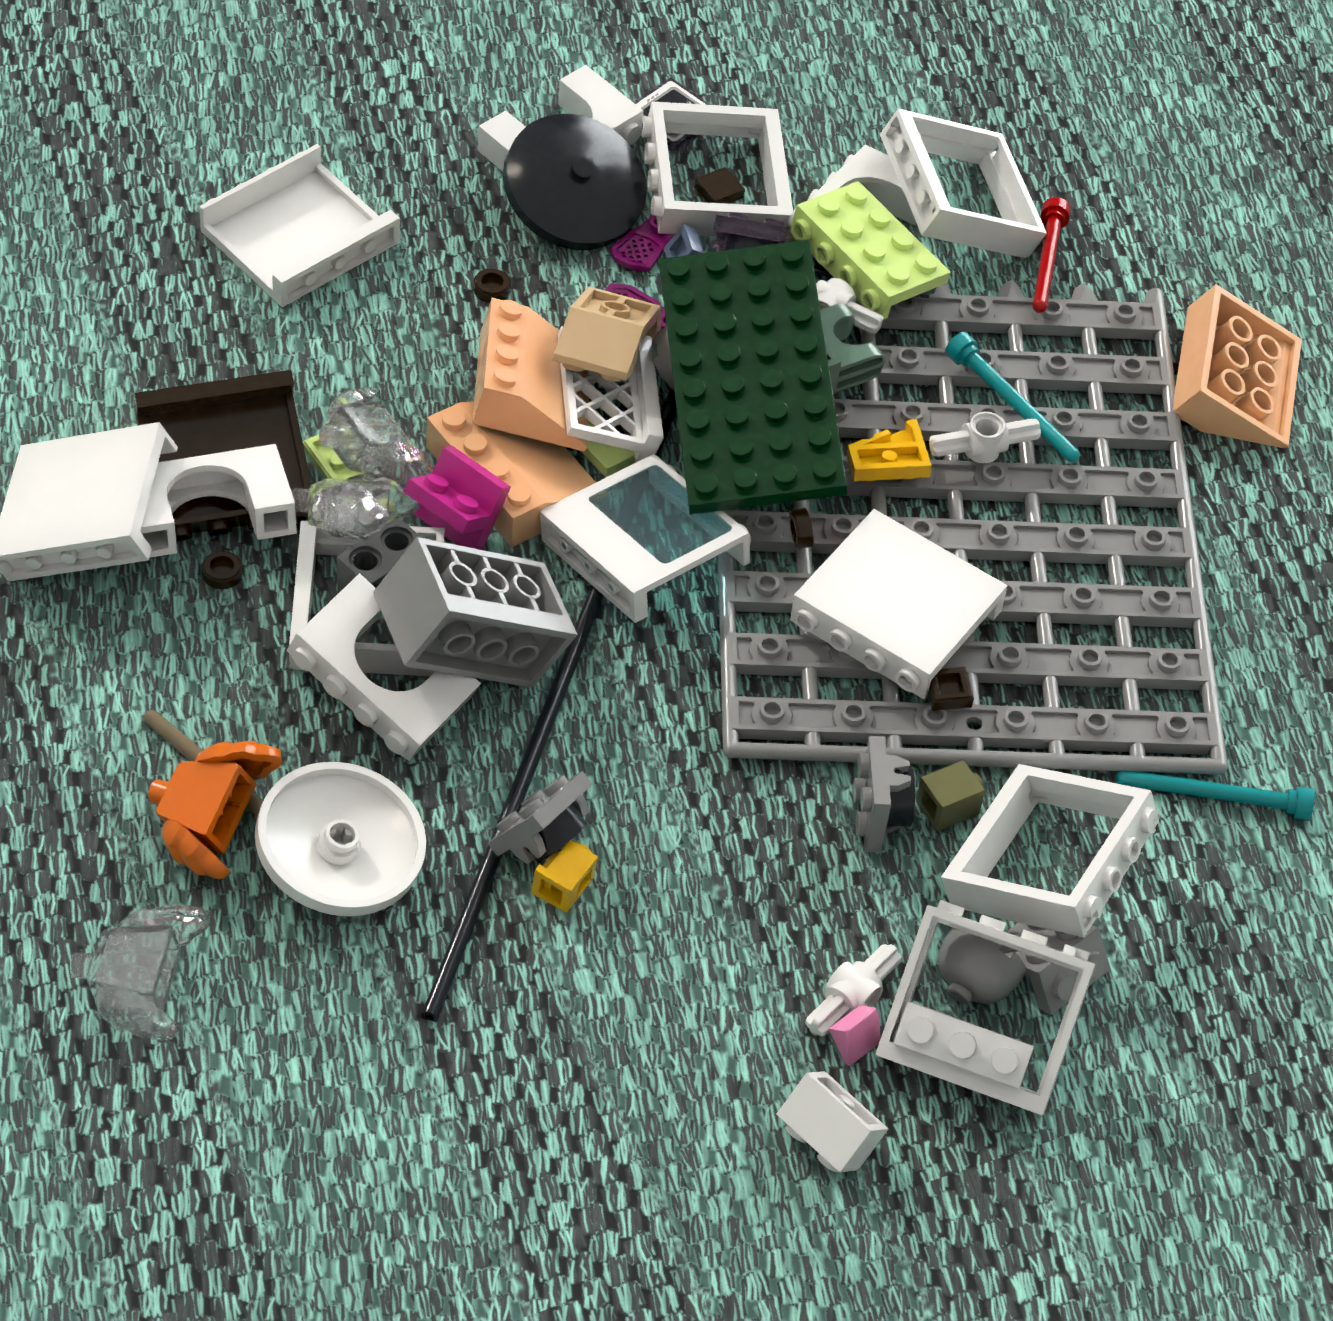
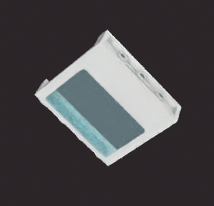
[540,454,751,623]

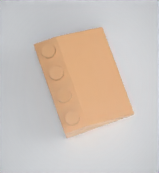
[1173,284,1302,448]
[472,298,589,452]
[426,402,609,548]

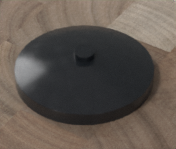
[503,114,647,250]

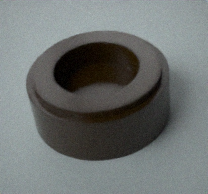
[473,269,511,303]
[789,508,814,549]
[202,551,242,589]

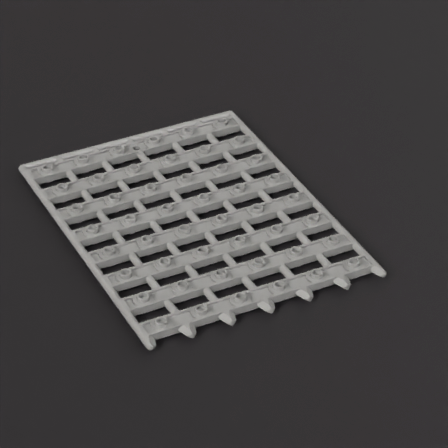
[718,280,1228,775]

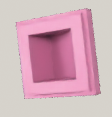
[829,1005,881,1066]

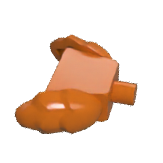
[148,741,282,880]

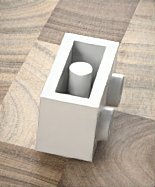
[776,1071,888,1173]

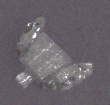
[319,386,435,496]
[292,473,421,541]
[70,904,211,1040]

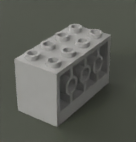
[373,537,578,687]

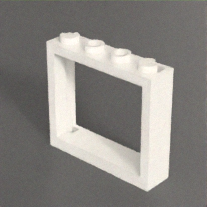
[641,102,793,239]
[880,108,1047,258]
[289,521,445,676]
[941,764,1159,937]
[875,900,1096,1116]

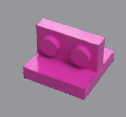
[403,446,511,550]

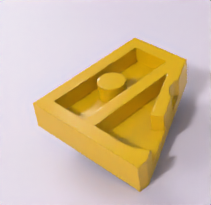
[847,419,932,482]

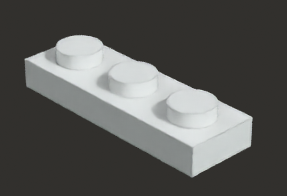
[893,1001,1034,1089]

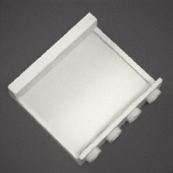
[200,144,400,307]
[0,422,178,581]
[790,509,1008,700]

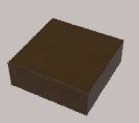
[694,167,745,204]
[928,667,974,711]

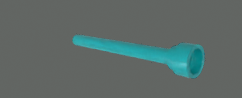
[945,332,1080,463]
[1115,770,1315,821]

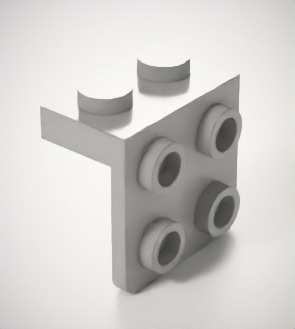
[1000,922,1111,1015]

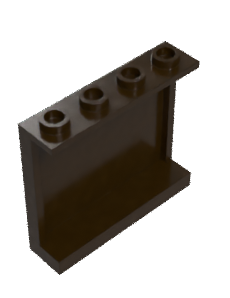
[134,370,318,542]

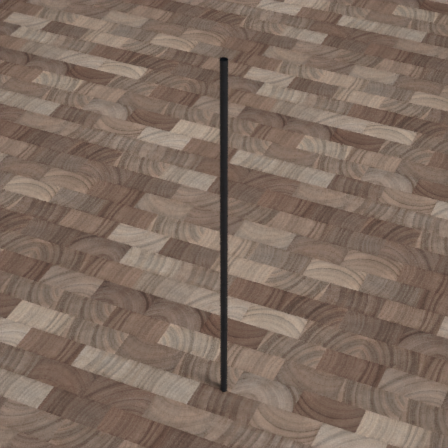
[421,388,677,1022]

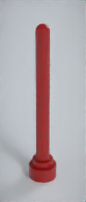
[1032,197,1071,313]

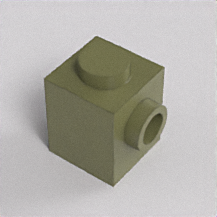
[916,760,985,832]

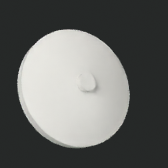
[255,762,426,916]

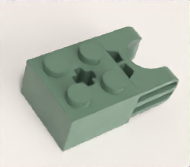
[820,303,885,394]

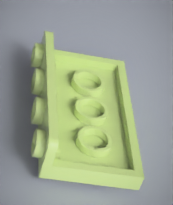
[790,181,951,320]

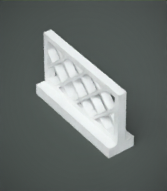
[558,326,664,462]

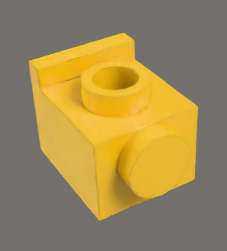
[531,840,598,913]

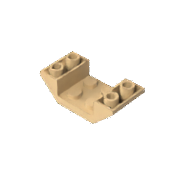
[552,286,661,382]

